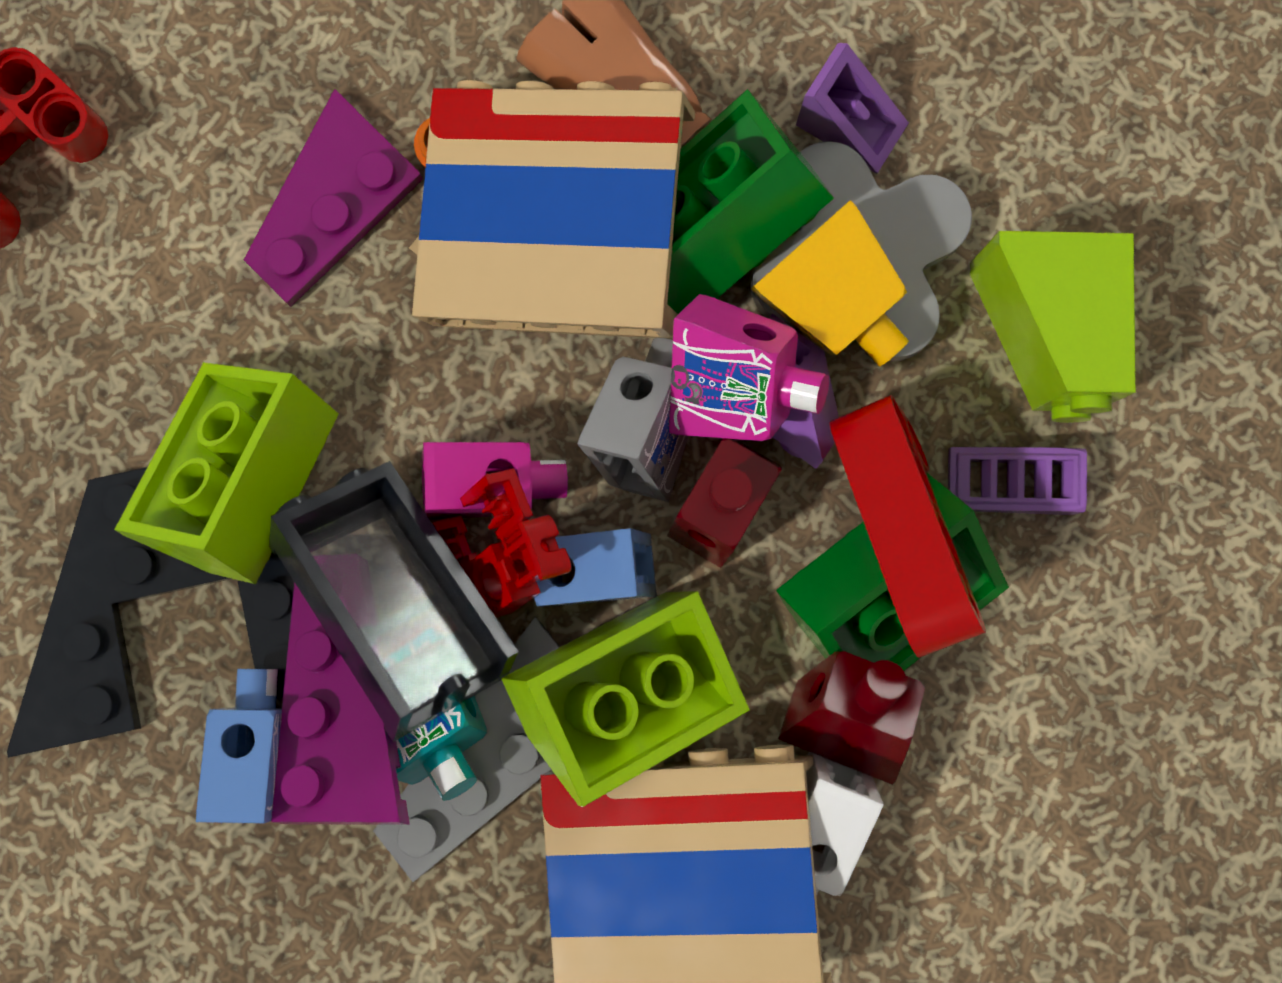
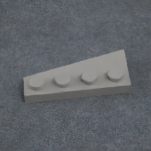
[373,617,560,882]

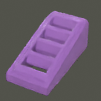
[948,447,1087,515]

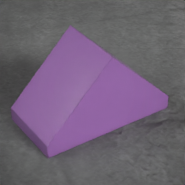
[796,43,909,173]

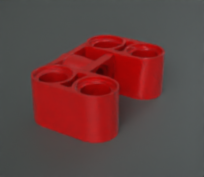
[0,47,108,249]

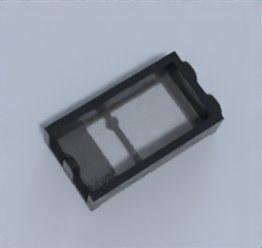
[269,461,519,742]

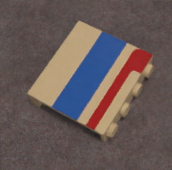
[412,80,695,339]
[540,745,832,983]

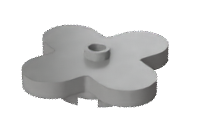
[751,141,972,361]

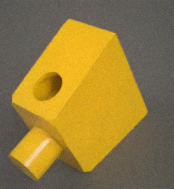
[751,200,909,367]

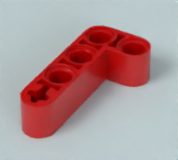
[829,395,986,658]

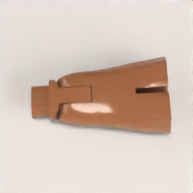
[516,0,712,148]

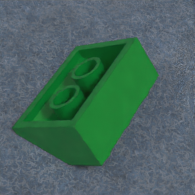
[667,89,834,314]
[776,472,1009,671]

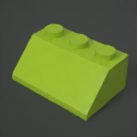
[114,362,339,584]
[501,591,750,807]

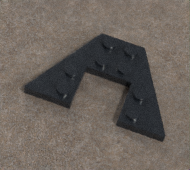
[7,467,382,758]

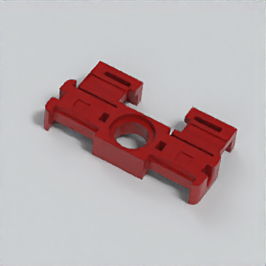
[432,468,571,633]

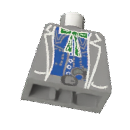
[577,338,688,502]

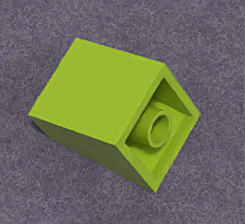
[970,231,1136,423]

